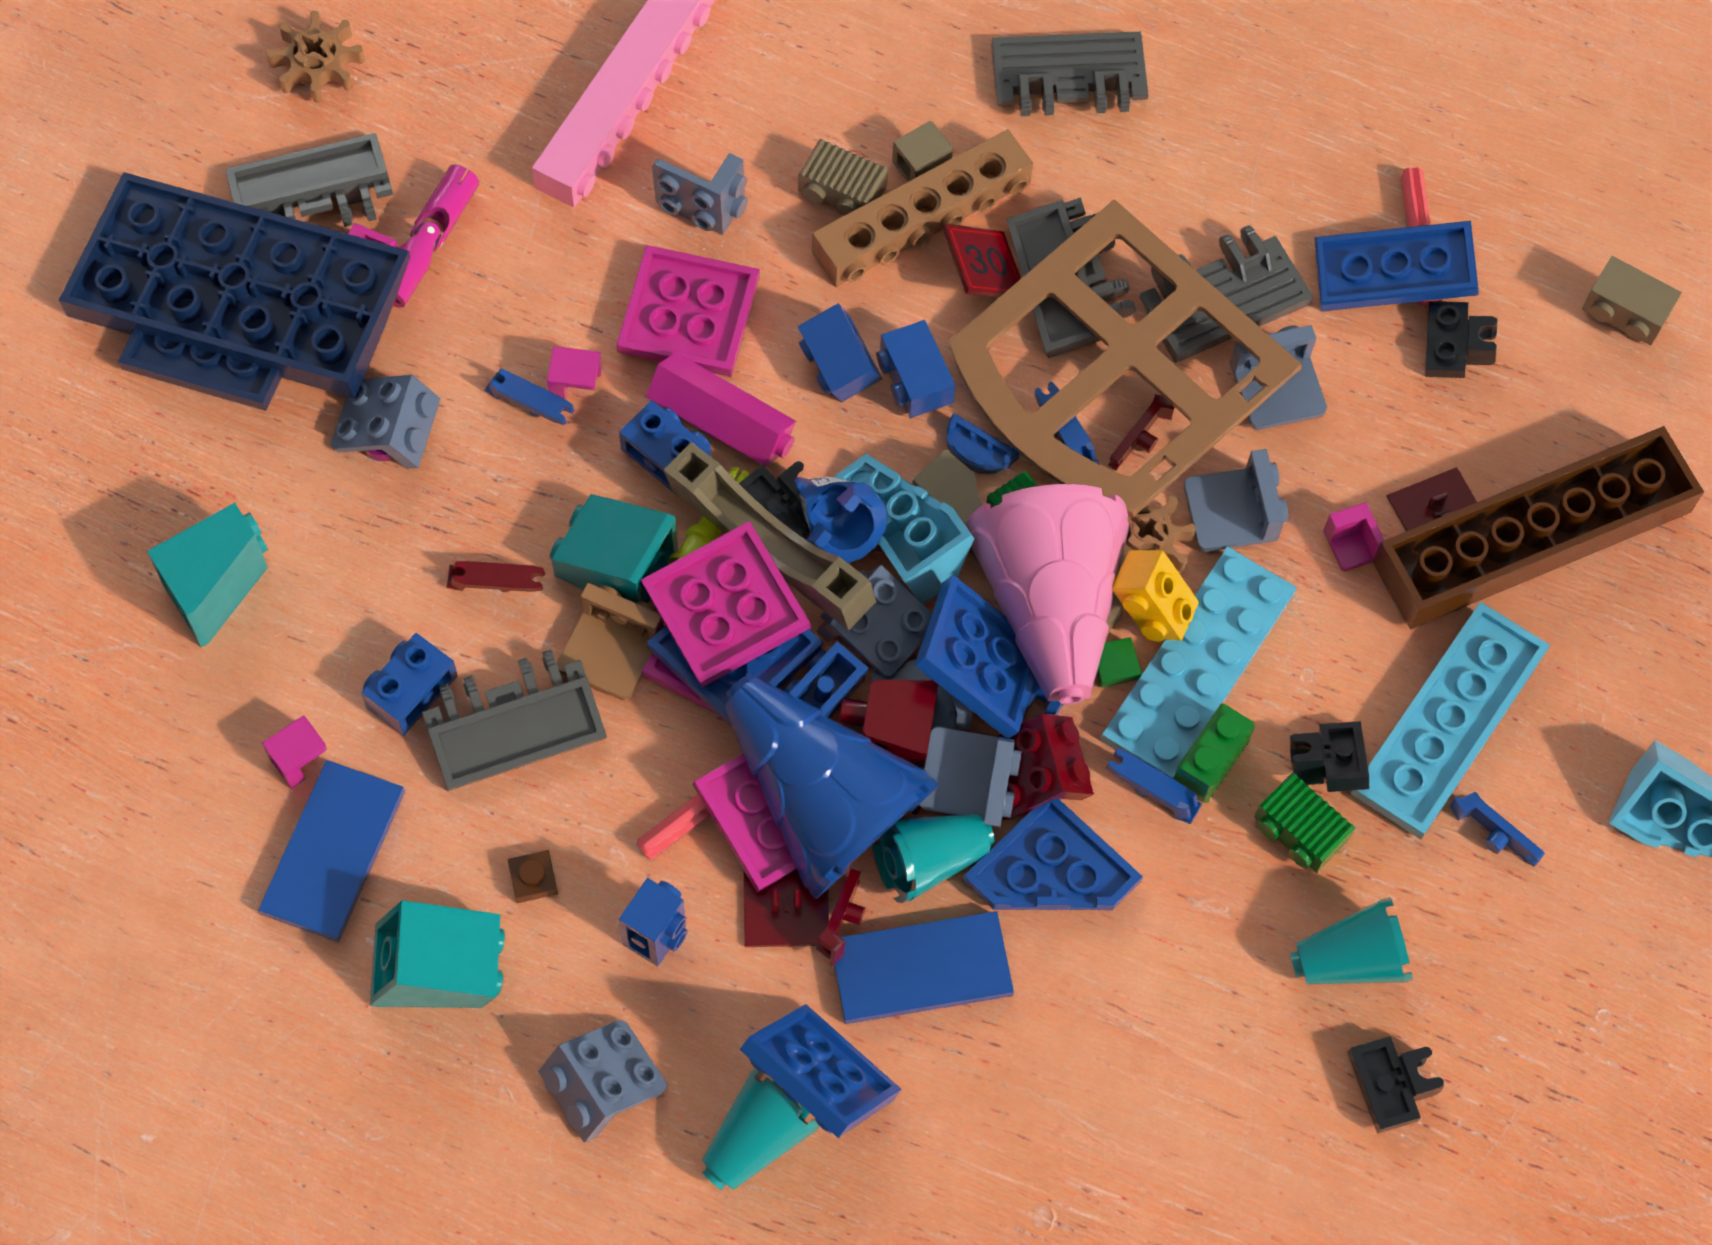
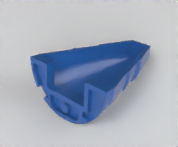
[725,677,940,899]

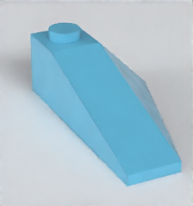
[834,454,974,604]
[1609,740,1712,857]

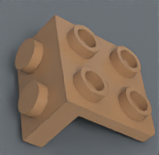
[557,583,663,700]

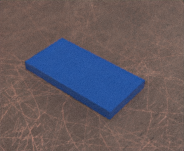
[1315,221,1479,312]
[258,760,405,942]
[834,911,1014,1024]

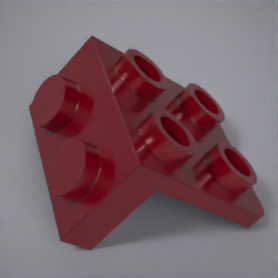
[998,713,1094,820]

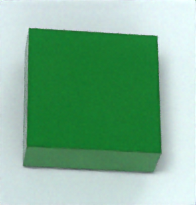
[1097,637,1142,688]

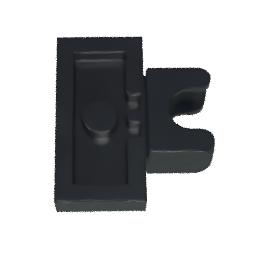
[1425,301,1498,378]
[739,461,810,537]
[1290,721,1369,792]
[1347,1036,1444,1134]

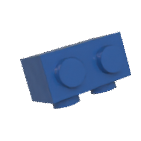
[798,303,883,402]
[876,320,955,419]
[619,400,711,491]
[361,632,458,736]
[784,641,868,719]
[618,877,688,967]

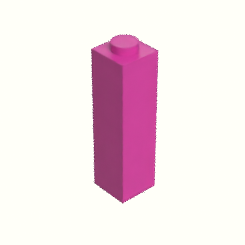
[646,352,796,466]

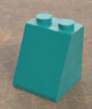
[550,494,678,603]
[147,503,268,648]
[370,900,505,1008]

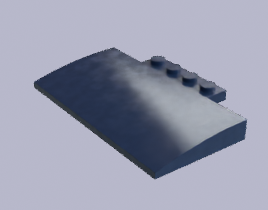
[58,172,411,411]

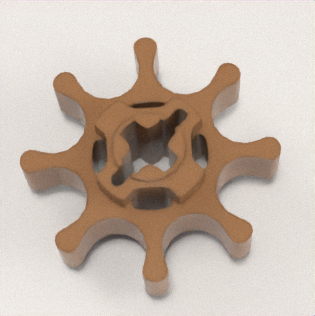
[267,11,365,102]
[1117,496,1196,575]

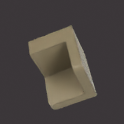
[892,121,953,182]

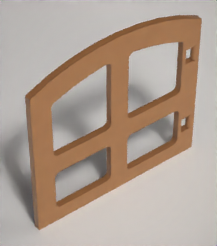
[949,199,1302,517]

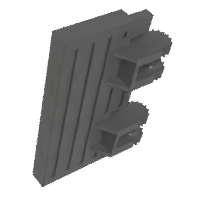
[991,31,1149,117]
[226,133,393,227]
[1006,197,1136,358]
[1139,225,1313,363]
[422,650,607,791]

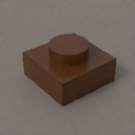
[507,850,558,903]

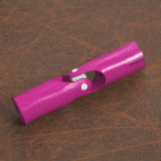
[393,164,479,308]

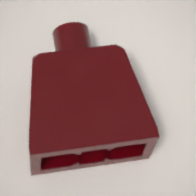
[840,679,938,768]

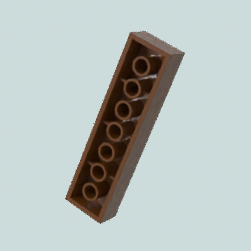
[1372,426,1704,630]

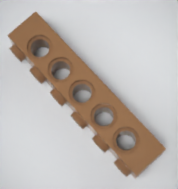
[812,129,1033,287]

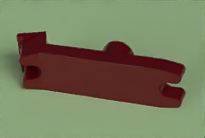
[1108,394,1175,471]
[446,561,545,592]
[816,868,866,966]

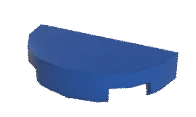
[947,413,1020,474]

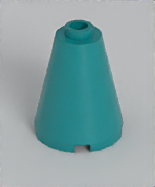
[872,814,994,903]
[1290,897,1413,985]
[702,1068,820,1190]

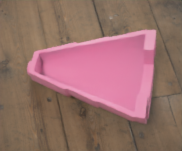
[966,484,1129,705]

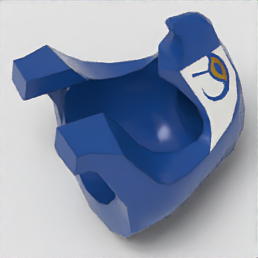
[793,477,888,563]

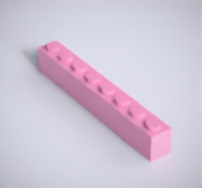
[532,0,715,207]

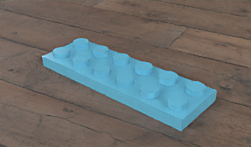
[1100,546,1297,779]
[1350,602,1550,839]

